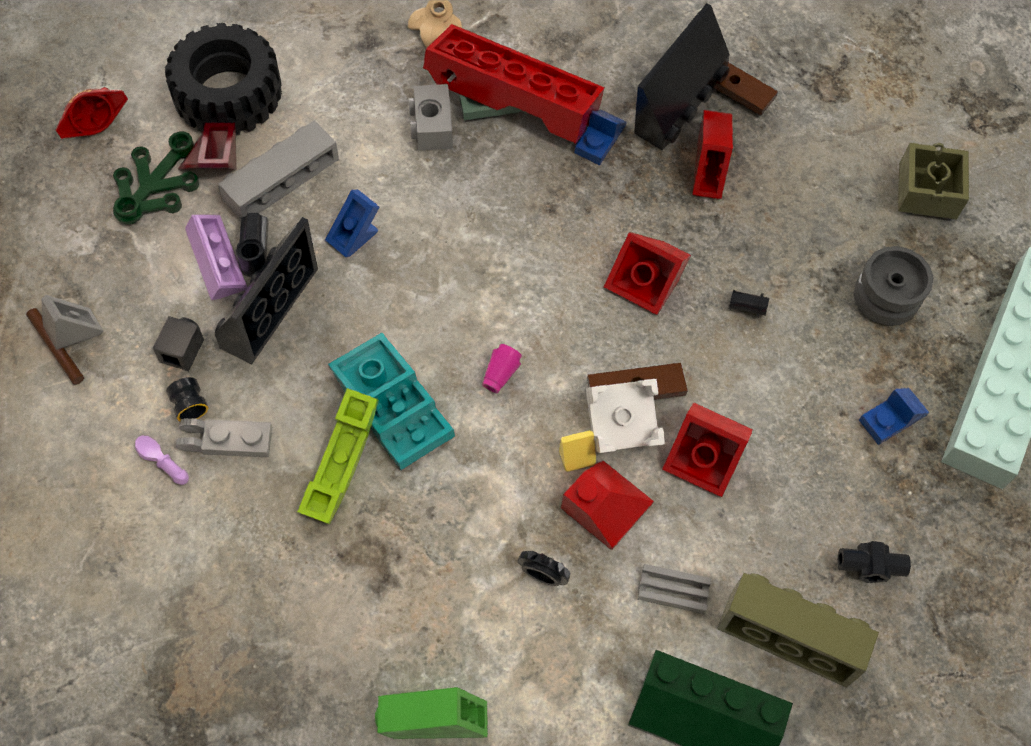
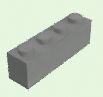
[218,120,339,219]

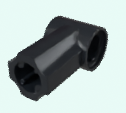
[236,213,269,277]

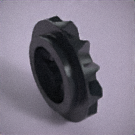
[517,551,571,586]

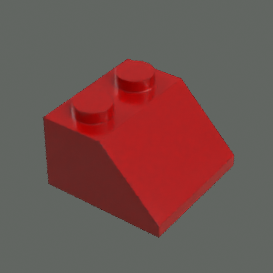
[662,403,753,497]

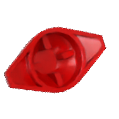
[55,87,128,139]

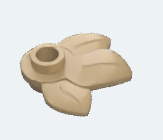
[408,0,462,48]

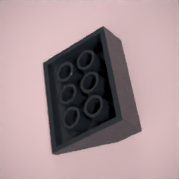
[634,3,730,150]
[215,217,318,365]

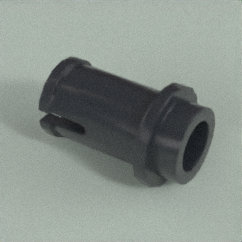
[729,290,769,318]

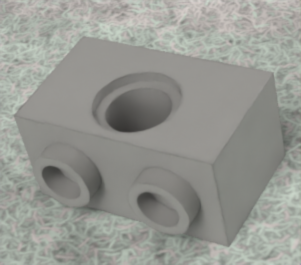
[409,84,453,151]

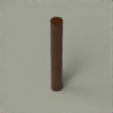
[26,308,84,385]

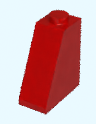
[692,110,733,199]

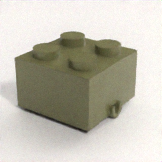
[898,143,969,220]

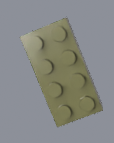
[717,573,879,688]

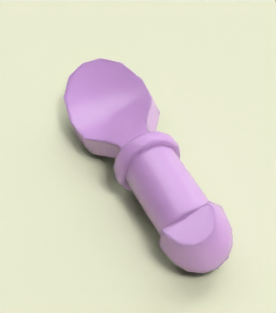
[135,435,189,485]

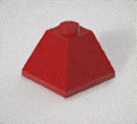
[604,232,691,315]
[561,461,654,550]

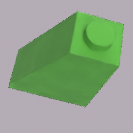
[375,687,488,739]

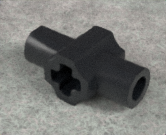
[837,541,911,583]

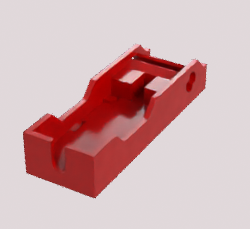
[423,24,605,143]

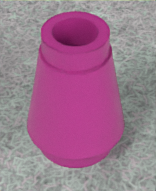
[482,344,522,393]

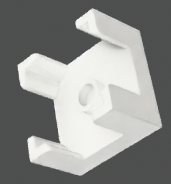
[586,379,665,453]

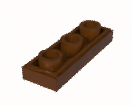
[713,62,778,116]
[587,363,688,400]

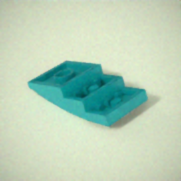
[328,333,455,470]

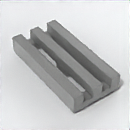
[637,564,711,614]

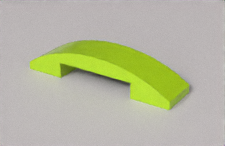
[297,388,379,524]

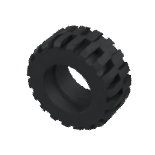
[165,23,282,135]

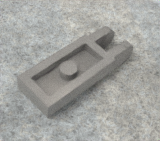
[176,418,273,458]

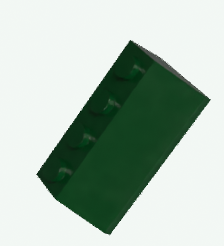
[628,650,793,746]

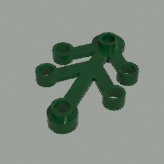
[113,131,199,224]

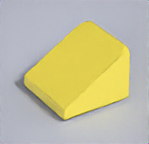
[559,430,596,472]

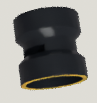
[166,377,209,421]

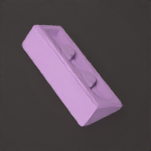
[185,215,247,300]

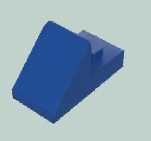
[575,110,627,165]
[325,189,380,257]
[859,388,929,445]

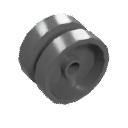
[854,246,934,326]

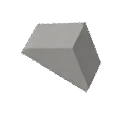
[41,295,103,350]

